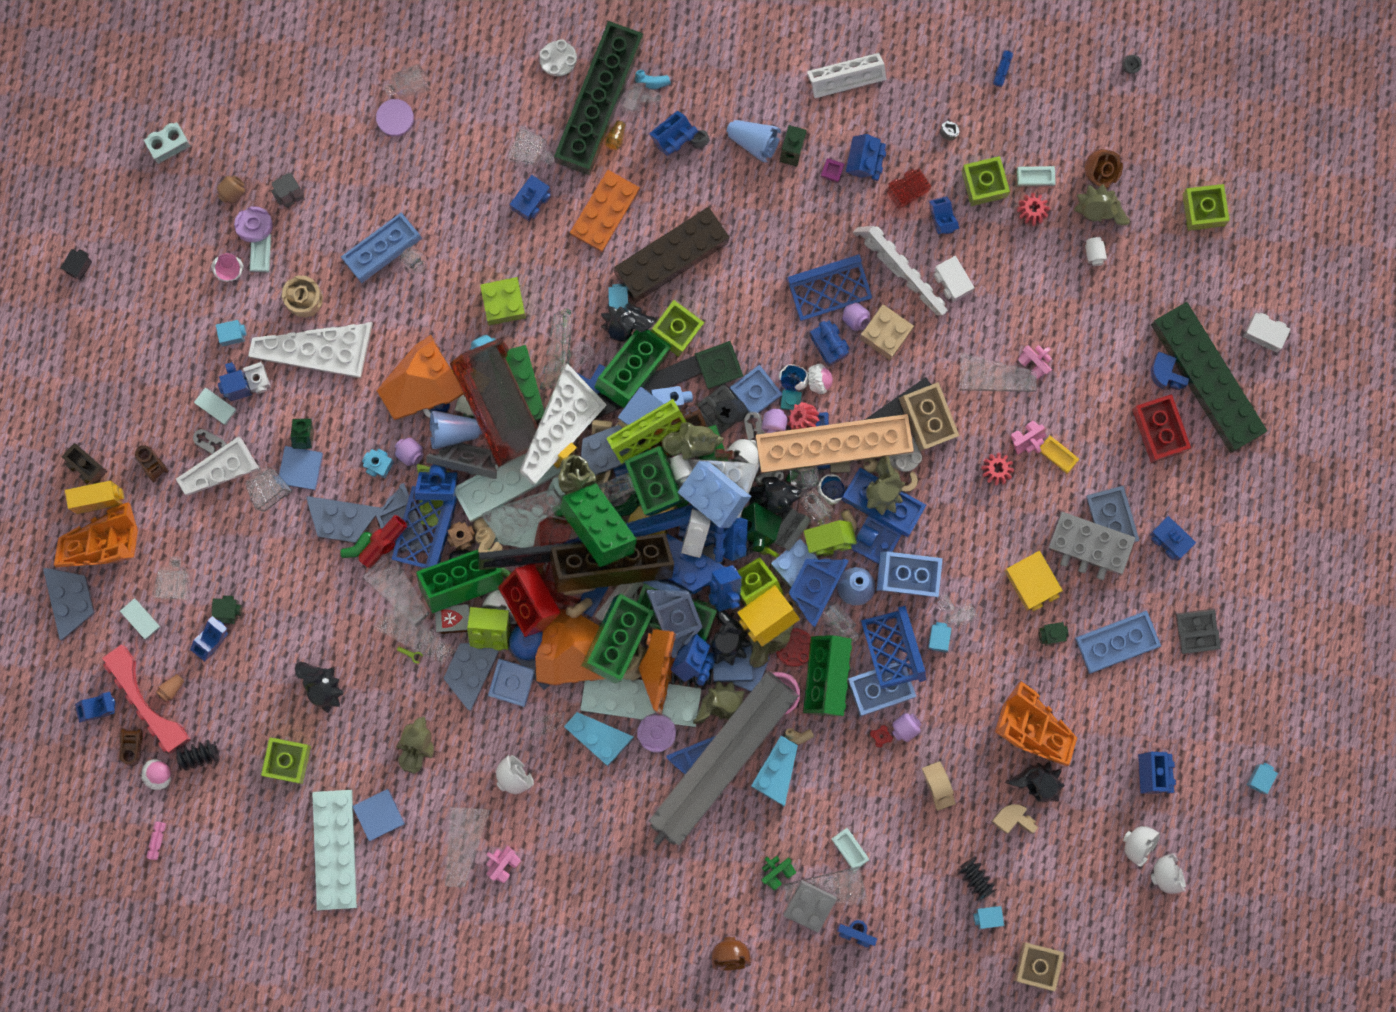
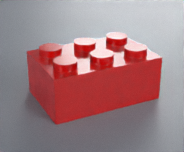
[1132,394,1191,463]
[498,564,561,637]

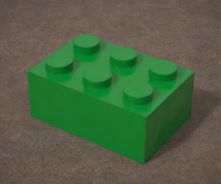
[624,446,685,516]

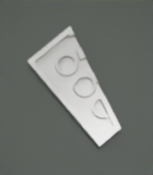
[176,437,259,496]

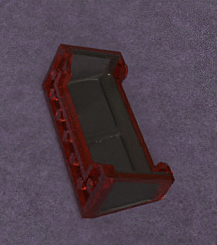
[449,338,538,468]

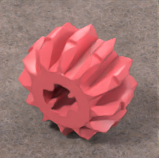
[1017,193,1050,226]
[787,402,820,430]
[981,453,1014,486]

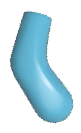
[634,70,671,89]

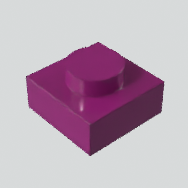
[821,158,845,183]

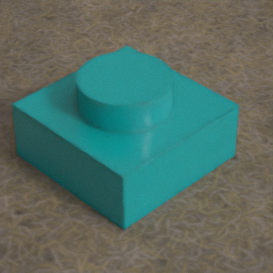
[780,390,802,411]

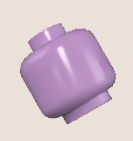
[842,303,871,331]
[761,409,788,434]
[395,437,424,466]
[892,713,922,742]

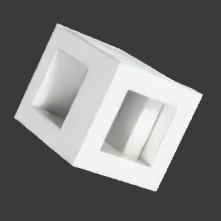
[243,362,271,394]

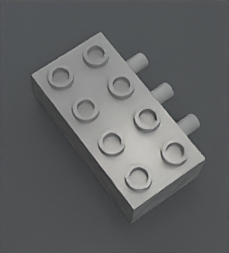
[1049,512,1136,580]

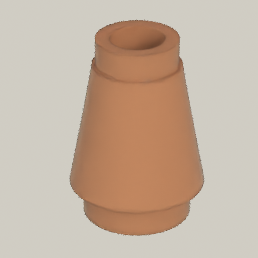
[156,674,185,703]

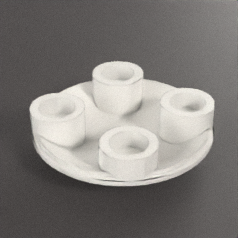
[540,39,577,76]
[889,436,922,472]

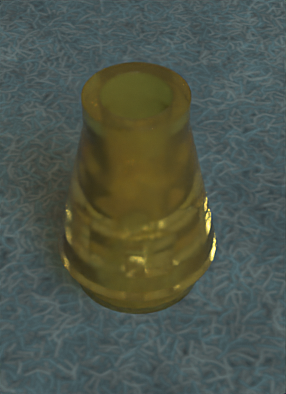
[605,121,626,150]

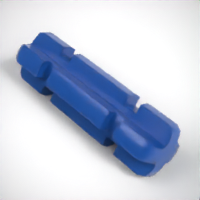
[993,50,1013,87]

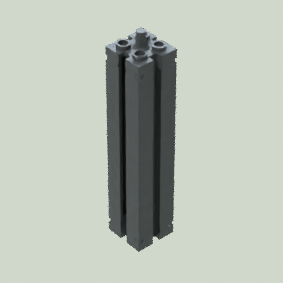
[649,671,799,845]

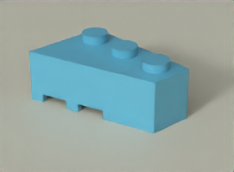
[564,712,634,767]
[751,736,798,807]

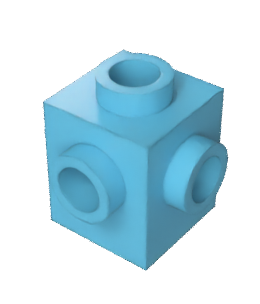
[362,449,394,479]

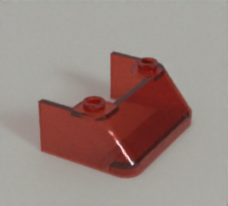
[533,516,581,607]

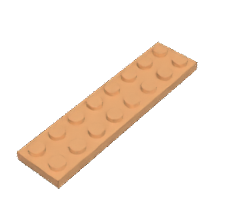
[756,414,914,474]

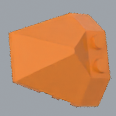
[376,335,467,420]
[54,502,138,567]
[535,608,605,686]
[638,629,678,715]
[995,681,1077,767]

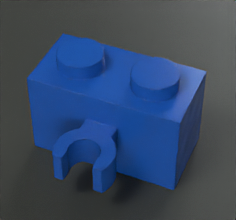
[509,174,551,221]
[218,362,253,401]
[1150,516,1196,561]
[709,565,742,611]

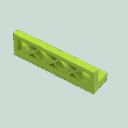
[606,399,687,464]

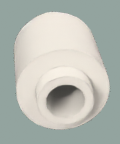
[1085,237,1107,266]
[670,454,692,485]

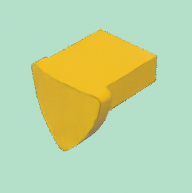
[553,442,577,469]

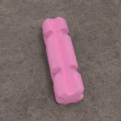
[146,821,166,860]

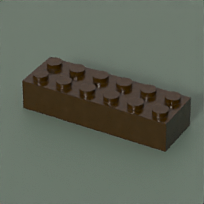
[614,207,730,303]
[550,533,674,593]

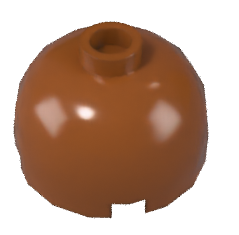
[1084,149,1123,188]
[712,937,751,971]

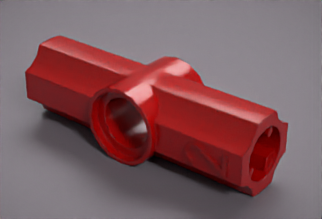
[358,515,407,568]

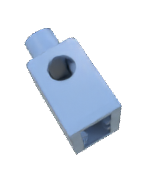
[650,386,693,410]

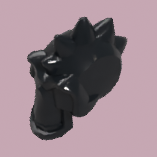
[601,302,656,342]
[749,477,802,513]
[710,610,751,666]
[295,662,344,713]
[1006,761,1065,802]

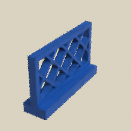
[786,254,872,321]
[392,486,458,568]
[861,606,926,689]

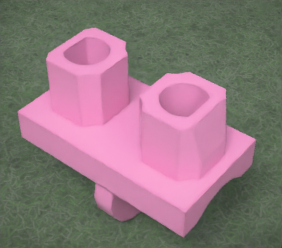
[1018,345,1052,379]
[1011,421,1047,455]
[486,846,521,883]

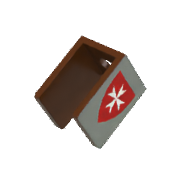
[435,604,470,634]

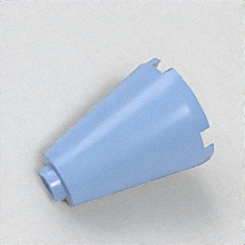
[726,120,781,163]
[430,411,483,449]
[837,567,875,605]

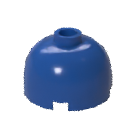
[509,625,543,661]

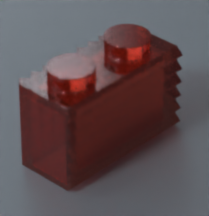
[887,168,932,210]

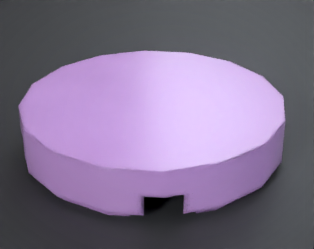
[376,99,414,137]
[234,207,273,242]
[637,713,676,752]

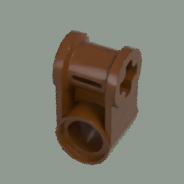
[135,445,169,483]
[119,728,143,766]

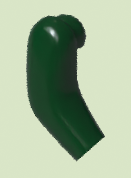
[614,493,641,517]

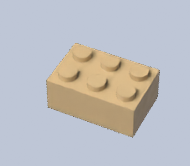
[899,382,959,451]

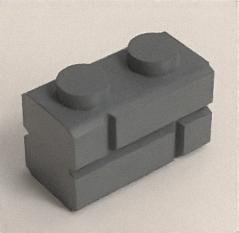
[271,173,304,208]

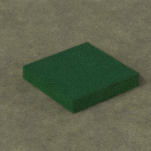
[695,341,743,390]

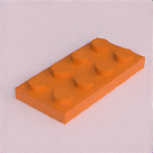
[570,169,640,253]

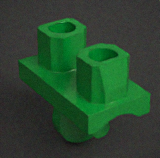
[761,856,796,890]

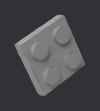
[783,880,837,933]

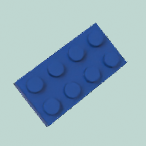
[841,468,926,537]

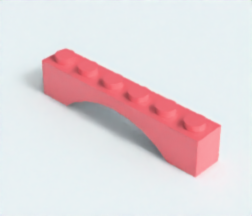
[102,644,191,753]

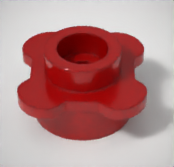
[870,725,893,748]

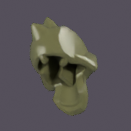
[1074,185,1130,226]
[662,423,724,460]
[558,454,596,493]
[866,455,905,515]
[749,625,794,668]
[693,681,745,724]
[396,717,434,774]

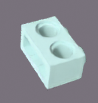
[144,122,191,164]

